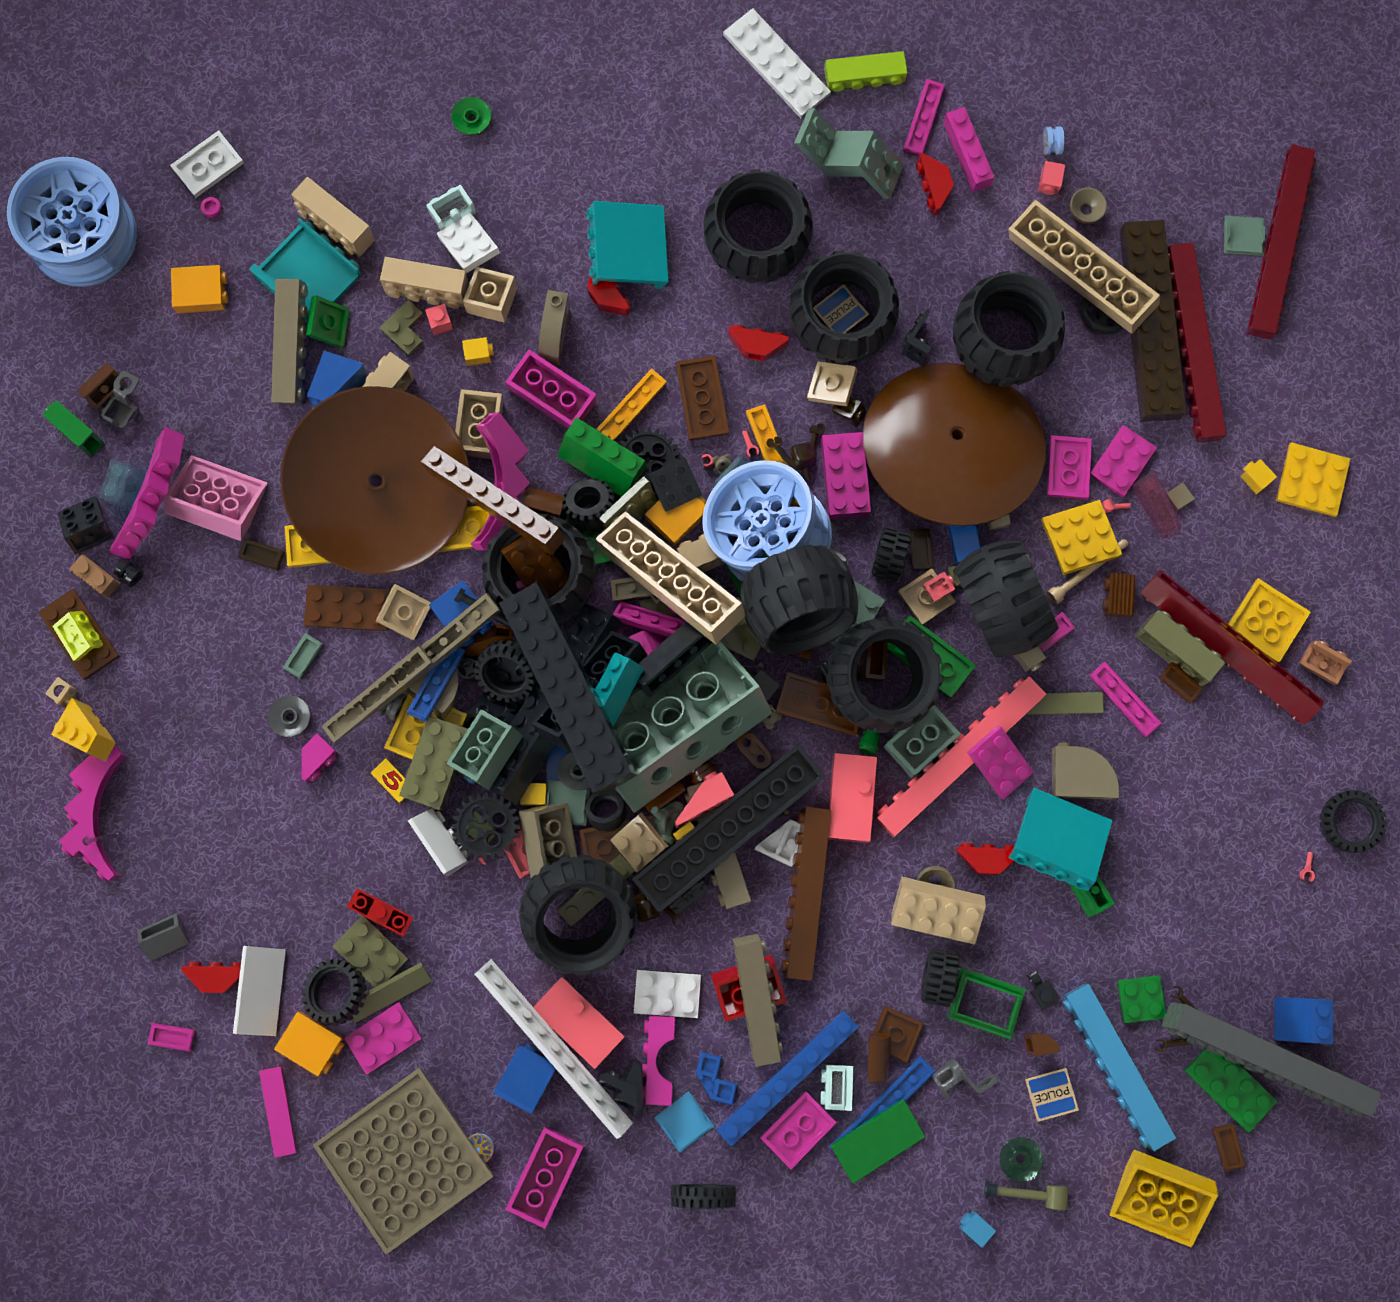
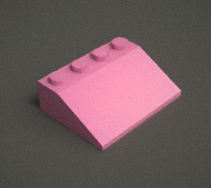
[163,455,267,541]

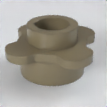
[712,454,733,475]
[762,704,782,729]

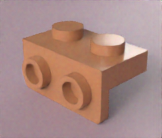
[1298,640,1352,685]

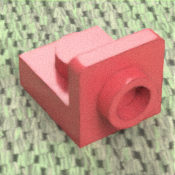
[922,572,955,603]

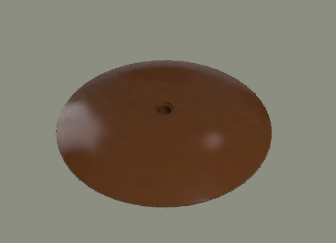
[863,363,1046,526]
[280,386,469,575]

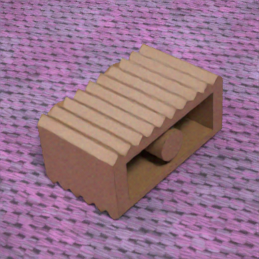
[70,554,120,598]

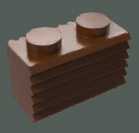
[77,363,125,409]
[1102,573,1136,619]

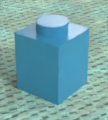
[959,1211,996,1248]

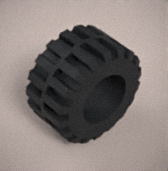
[562,478,616,534]
[871,527,911,583]
[921,949,959,1007]

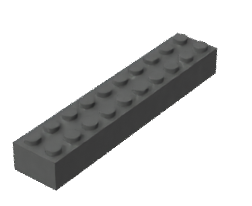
[1161,1002,1381,1119]

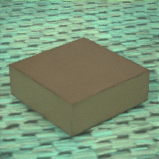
[1165,483,1194,511]

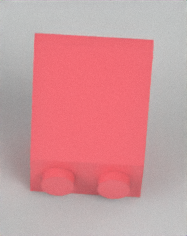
[675,771,734,829]

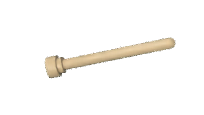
[1046,539,1128,605]

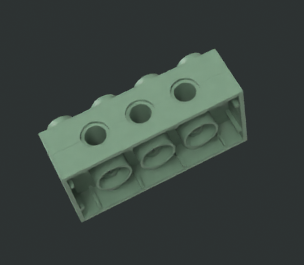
[613,641,772,813]

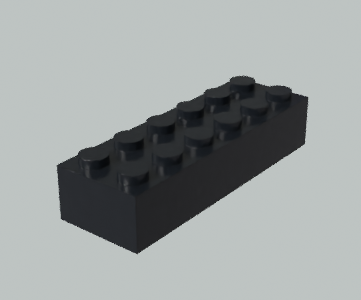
[531,631,648,752]

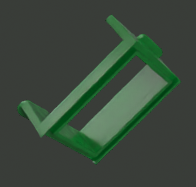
[946,968,1027,1039]

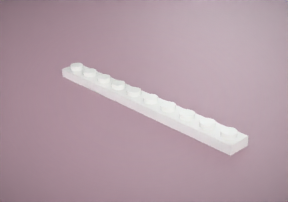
[475,959,633,1139]

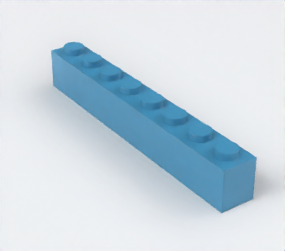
[1063,984,1176,1151]

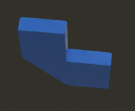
[696,1052,737,1105]

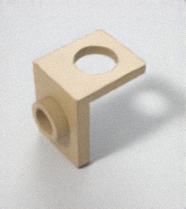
[45,677,78,708]

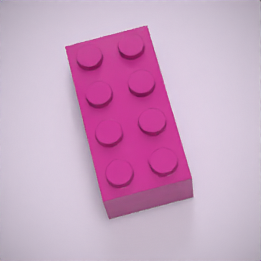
[506,350,597,429]
[821,432,871,520]
[505,1126,584,1229]

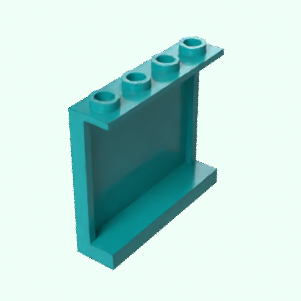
[586,201,668,289]
[249,218,361,324]
[1009,788,1112,891]

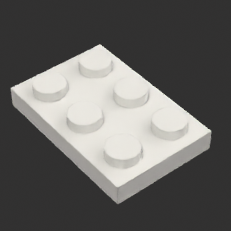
[170,131,244,198]
[437,213,500,273]
[634,970,701,1018]

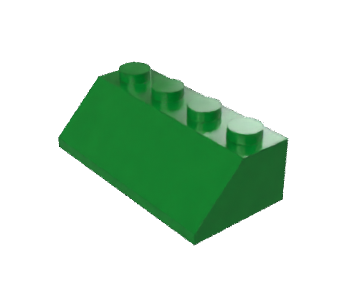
[557,417,648,497]

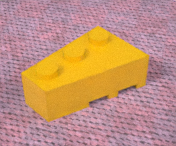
[51,697,116,762]

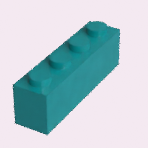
[595,652,644,726]

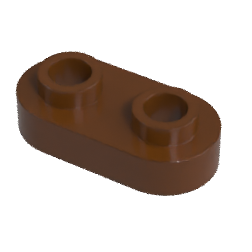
[736,732,772,769]

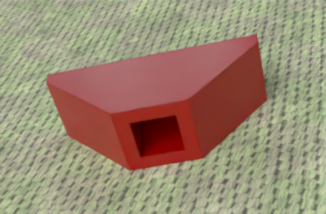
[916,153,954,216]
[587,277,631,316]
[728,325,789,362]
[955,843,1014,875]
[347,888,414,937]
[181,962,241,993]

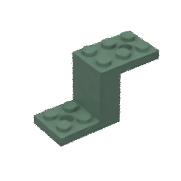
[794,108,904,199]

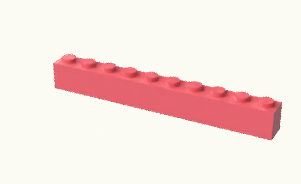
[876,676,1047,837]

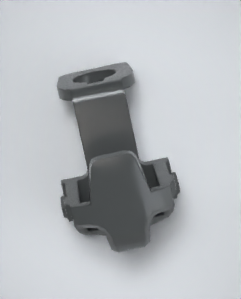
[101,371,140,429]
[933,1058,999,1099]

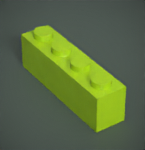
[824,51,907,92]

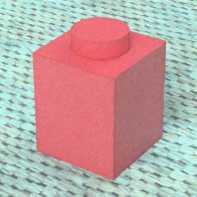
[1038,161,1065,195]
[425,304,453,336]

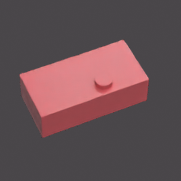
[828,753,877,843]
[533,977,625,1069]

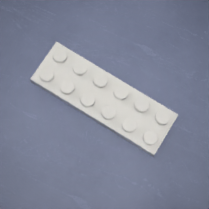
[723,8,831,118]

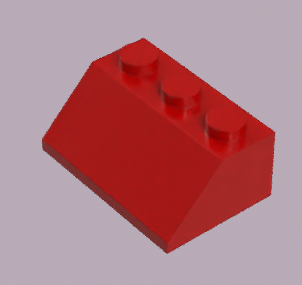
[711,955,787,1022]

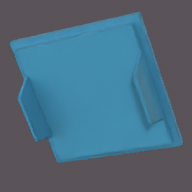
[654,1091,715,1153]

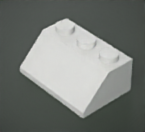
[408,808,469,876]

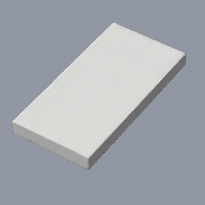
[233,946,286,1036]

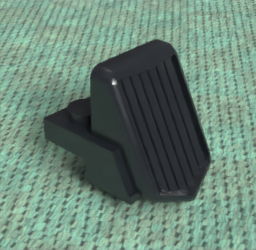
[596,1059,643,1118]

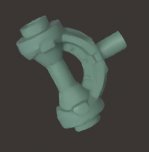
[651,801,684,851]

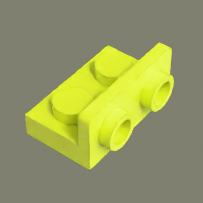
[53,611,103,661]

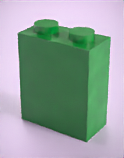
[42,400,104,458]

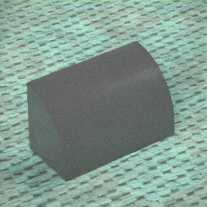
[137,913,190,961]

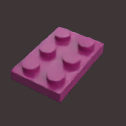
[1090,425,1157,498]
[1047,435,1092,500]
[967,725,1034,800]
[344,1002,422,1075]
[760,1091,836,1169]

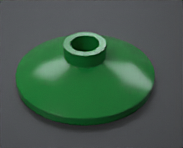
[451,97,491,135]

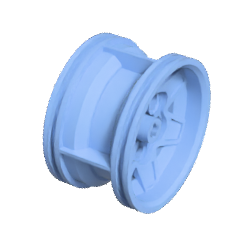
[7,157,137,287]
[703,461,832,582]

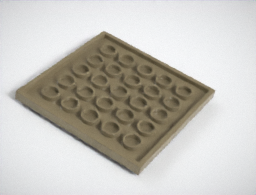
[313,1067,494,1254]

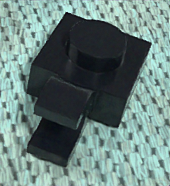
[1027,971,1061,1010]

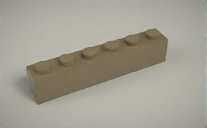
[271,279,308,405]
[684,782,751,910]
[732,934,783,1067]

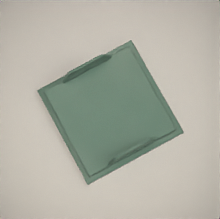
[1224,215,1265,256]
[546,780,590,826]

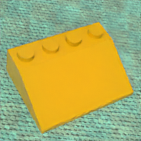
[1110,1150,1218,1248]

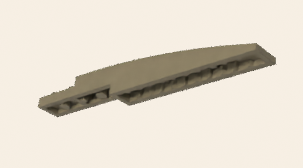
[322,593,501,743]

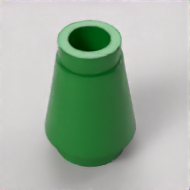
[858,730,880,756]

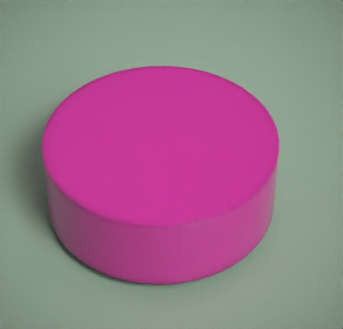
[201,197,222,218]

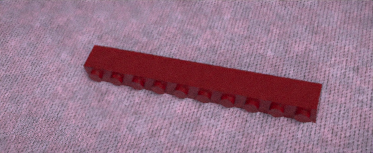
[1247,144,1316,340]
[1168,242,1226,443]
[1141,570,1324,725]

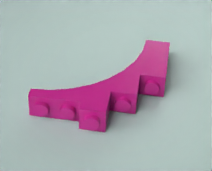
[471,412,530,551]
[110,427,184,560]
[59,745,126,882]

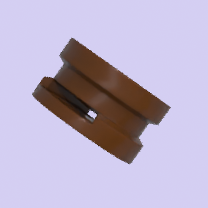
[687,758,717,785]

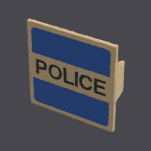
[813,284,869,334]
[1025,1068,1079,1122]

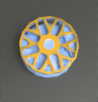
[1043,126,1064,155]
[469,1133,494,1163]

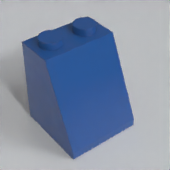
[307,351,368,407]
[429,580,494,648]
[1274,997,1333,1044]
[493,1043,556,1114]

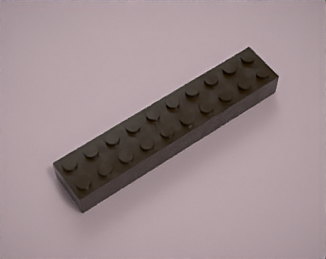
[1119,220,1186,422]

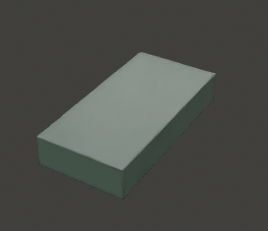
[283,633,324,679]

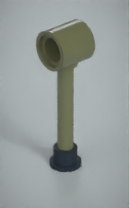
[984,1181,1069,1210]

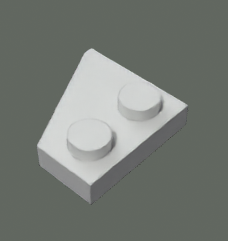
[754,819,800,867]

